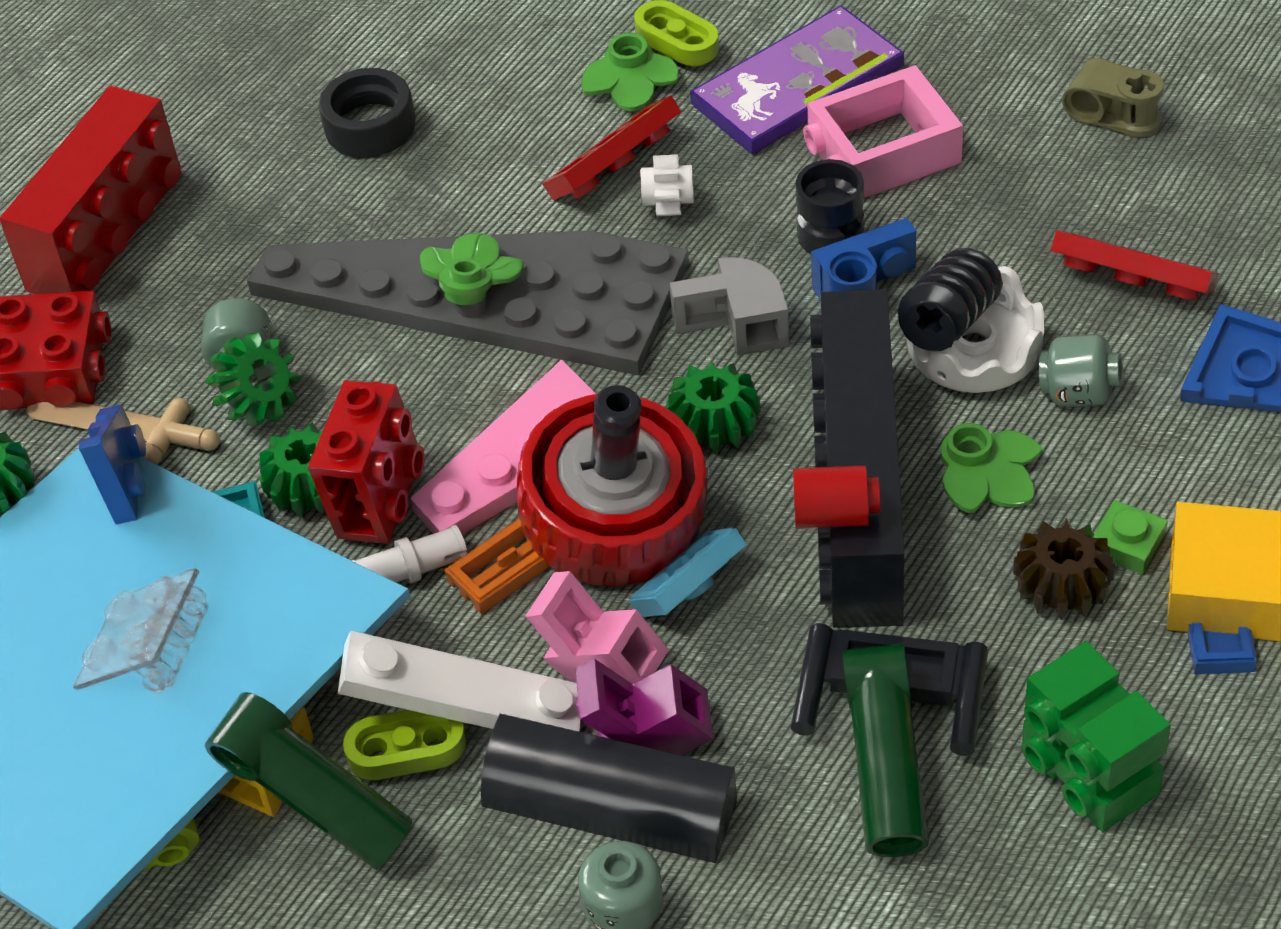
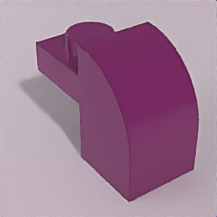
[576,658,713,755]

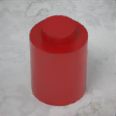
[793,465,880,529]

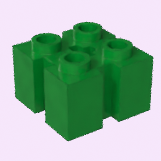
[1021,640,1171,833]

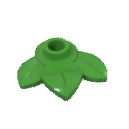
[581,33,678,112]
[420,233,524,305]
[941,423,1042,513]

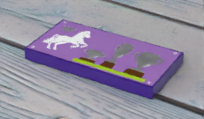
[690,5,904,155]

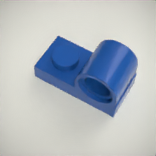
[811,218,917,301]

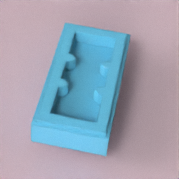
[628,528,747,617]

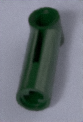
[842,643,929,857]
[204,692,412,870]

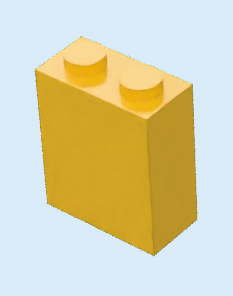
[1166,502,1281,641]

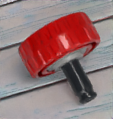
[516,385,708,586]

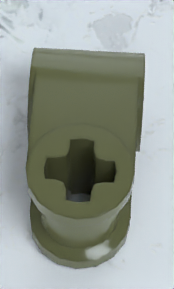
[1062,58,1164,138]

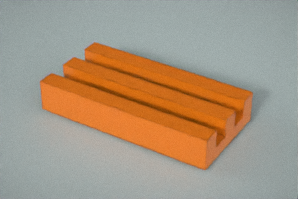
[444,518,550,615]

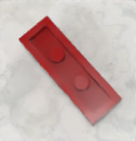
[542,95,682,200]
[1050,230,1220,301]

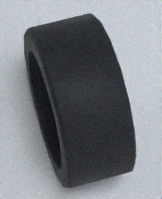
[318,68,416,157]

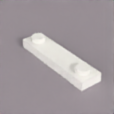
[338,631,580,731]

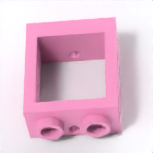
[803,65,963,198]

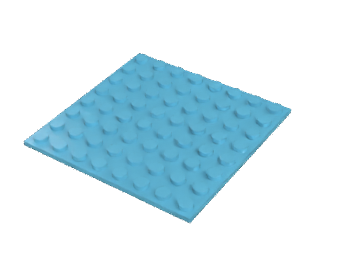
[0,448,411,929]

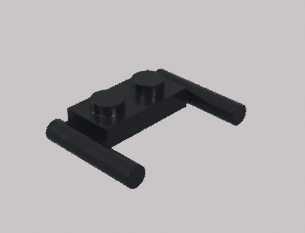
[791,623,988,756]

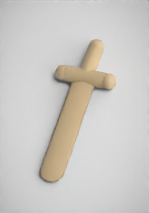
[27,398,220,465]

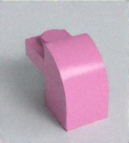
[525,571,669,684]

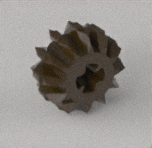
[1013,518,1115,620]

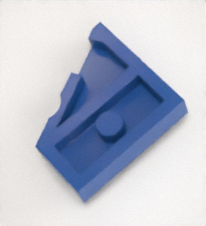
[79,404,146,525]

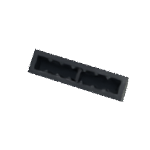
[481,713,737,863]

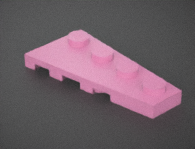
[410,360,596,535]

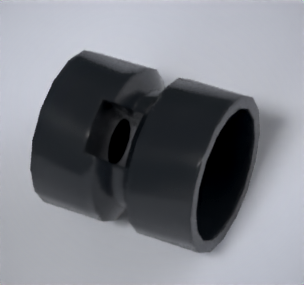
[795,159,864,254]

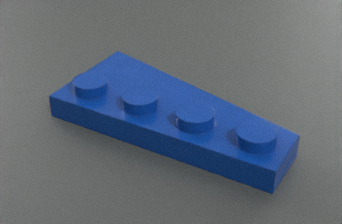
[1180,304,1281,412]

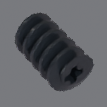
[898,248,1003,351]

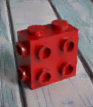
[0,291,111,410]
[307,380,425,544]

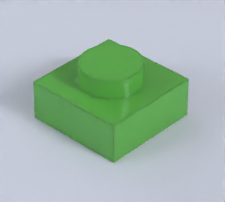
[1094,500,1168,575]

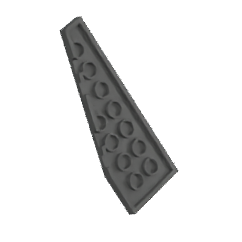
[247,230,689,376]

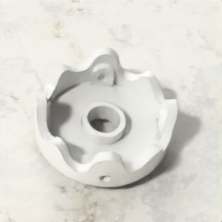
[907,266,1044,393]

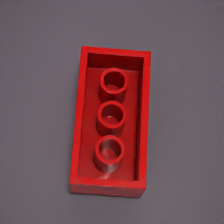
[0,86,182,294]

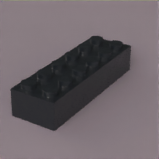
[810,289,904,628]

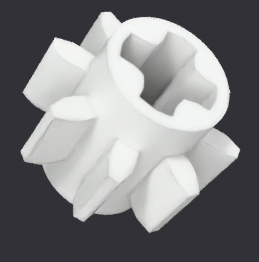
[640,154,694,216]

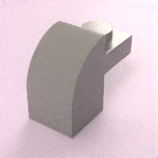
[670,257,789,355]

